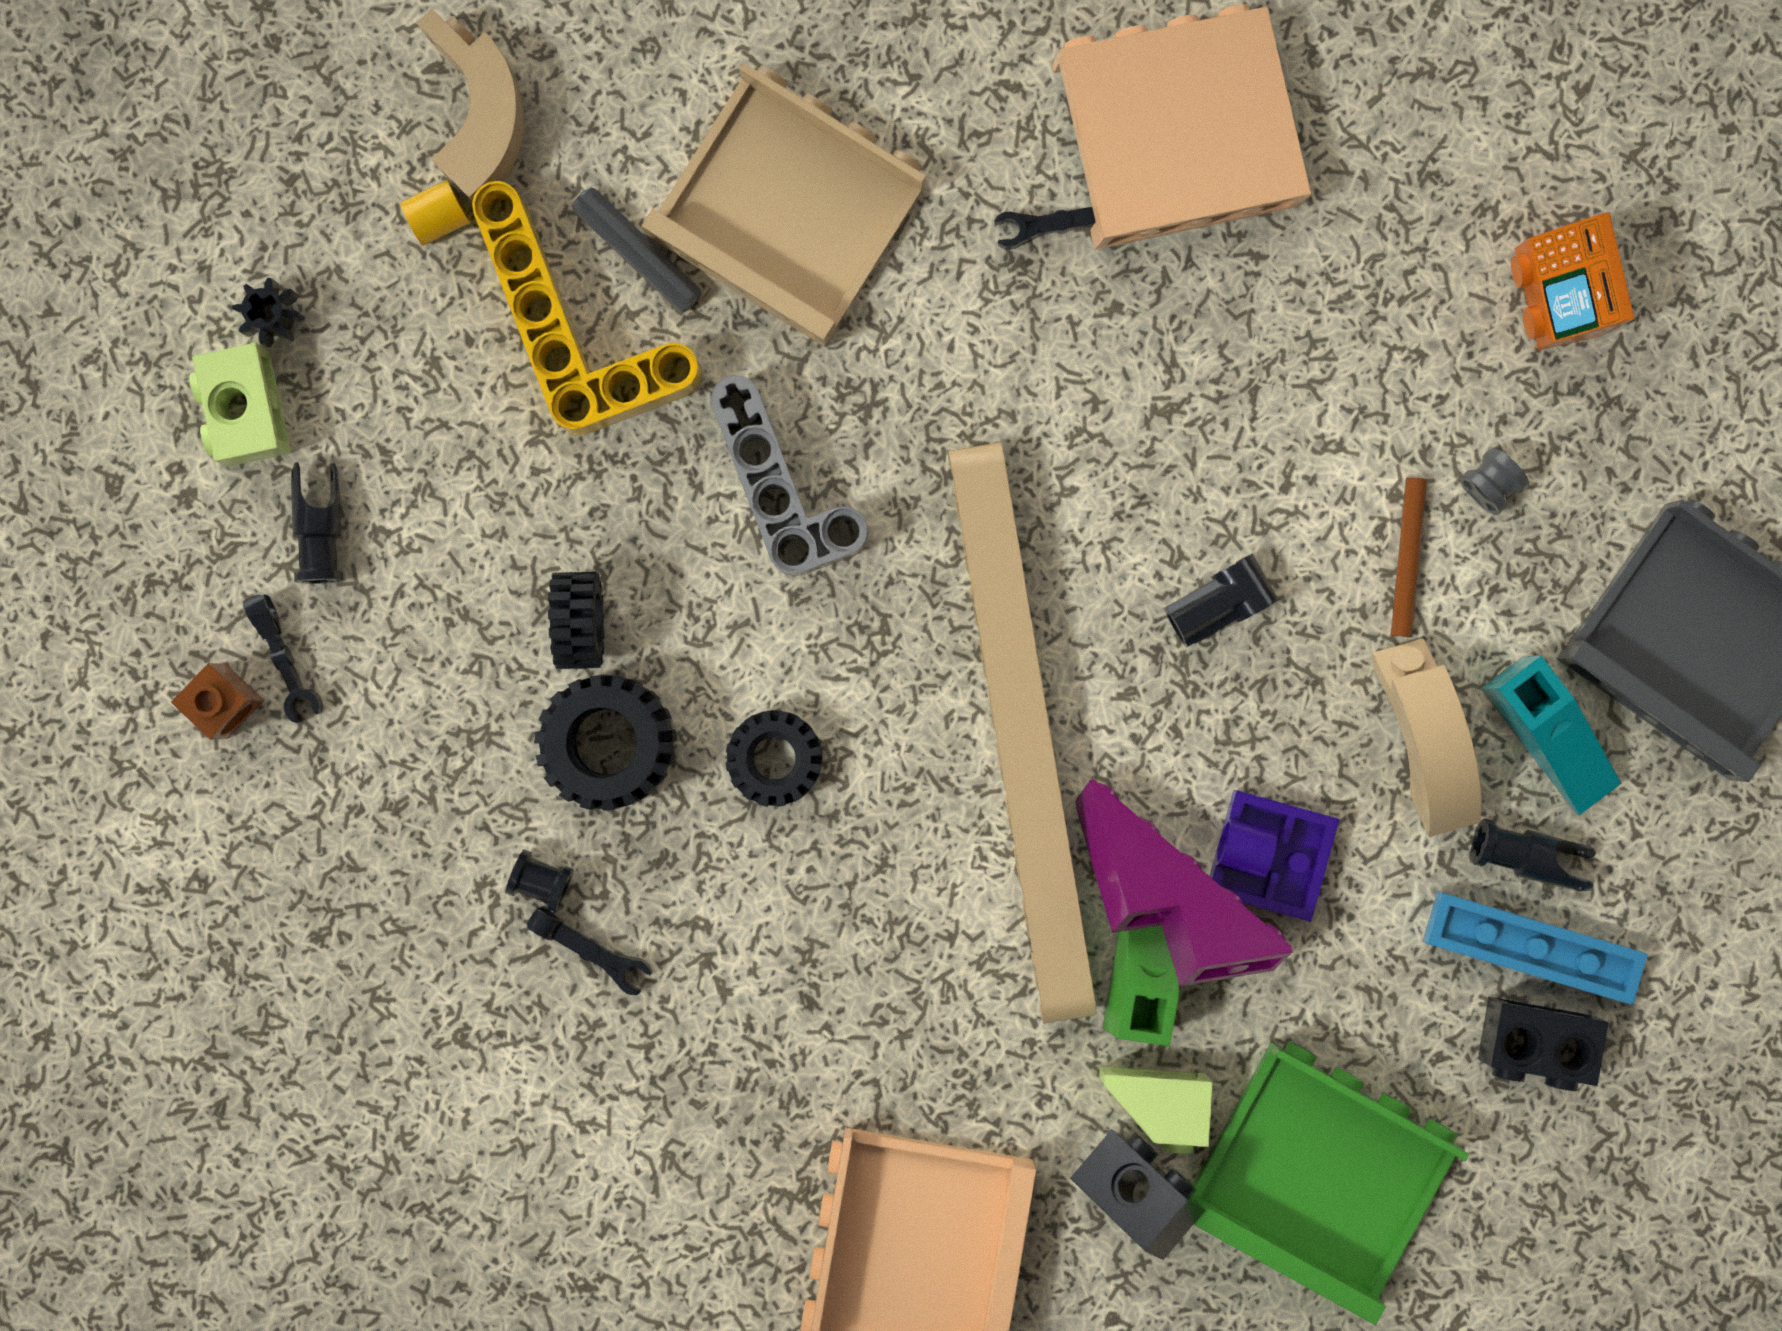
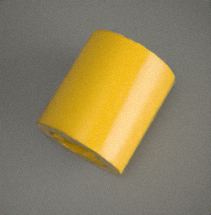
[400,179,470,246]

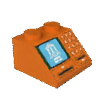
[1511,212,1634,351]

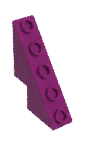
[1075,780,1293,986]

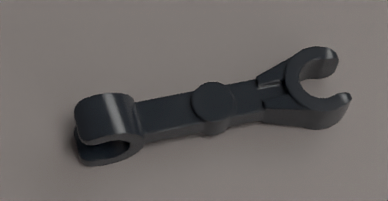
[994,207,1096,250]
[243,594,323,723]
[527,907,652,995]

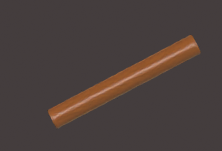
[1390,478,1427,638]

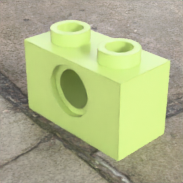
[189,343,291,467]

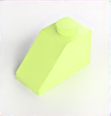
[1099,1066,1213,1154]

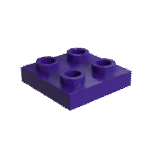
[1209,789,1340,922]

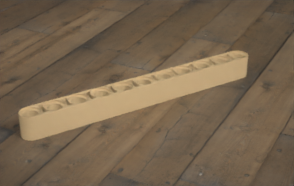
[948,442,1097,1024]

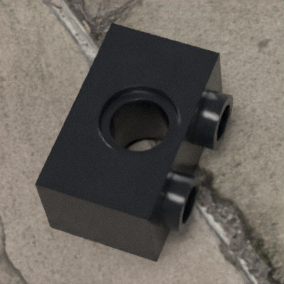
[1070,1129,1205,1260]

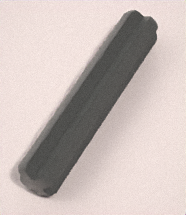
[572,187,702,313]

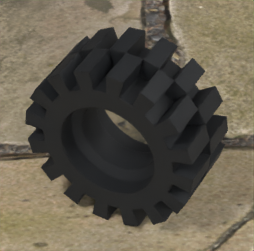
[548,571,605,669]
[725,710,823,807]

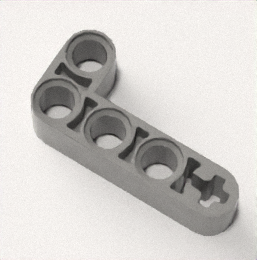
[711,375,868,577]

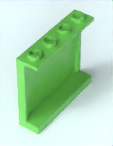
[1192,1041,1469,1326]

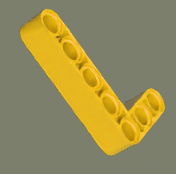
[472,181,702,435]

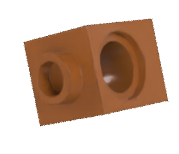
[171,663,265,740]

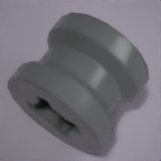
[1459,448,1530,515]

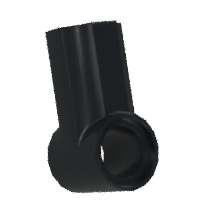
[1163,553,1279,647]

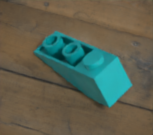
[1481,655,1621,816]

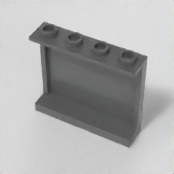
[1557,499,1782,782]

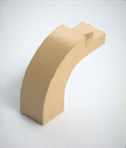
[417,8,524,202]
[1372,638,1482,837]

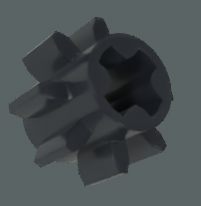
[232,278,305,348]

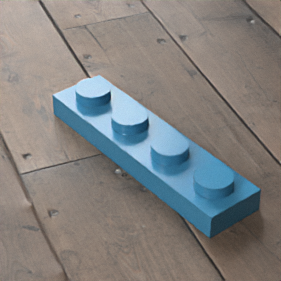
[1422,891,1648,1005]

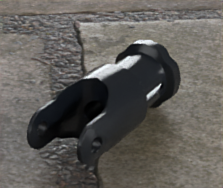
[291,462,343,584]
[1470,818,1596,891]

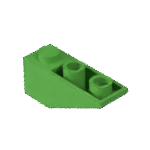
[1102,926,1179,1047]

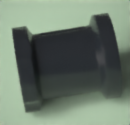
[505,849,574,913]

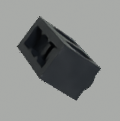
[1478,996,1609,1091]

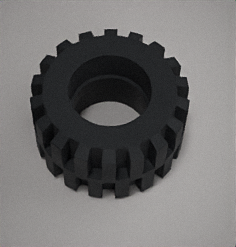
[534,675,676,811]

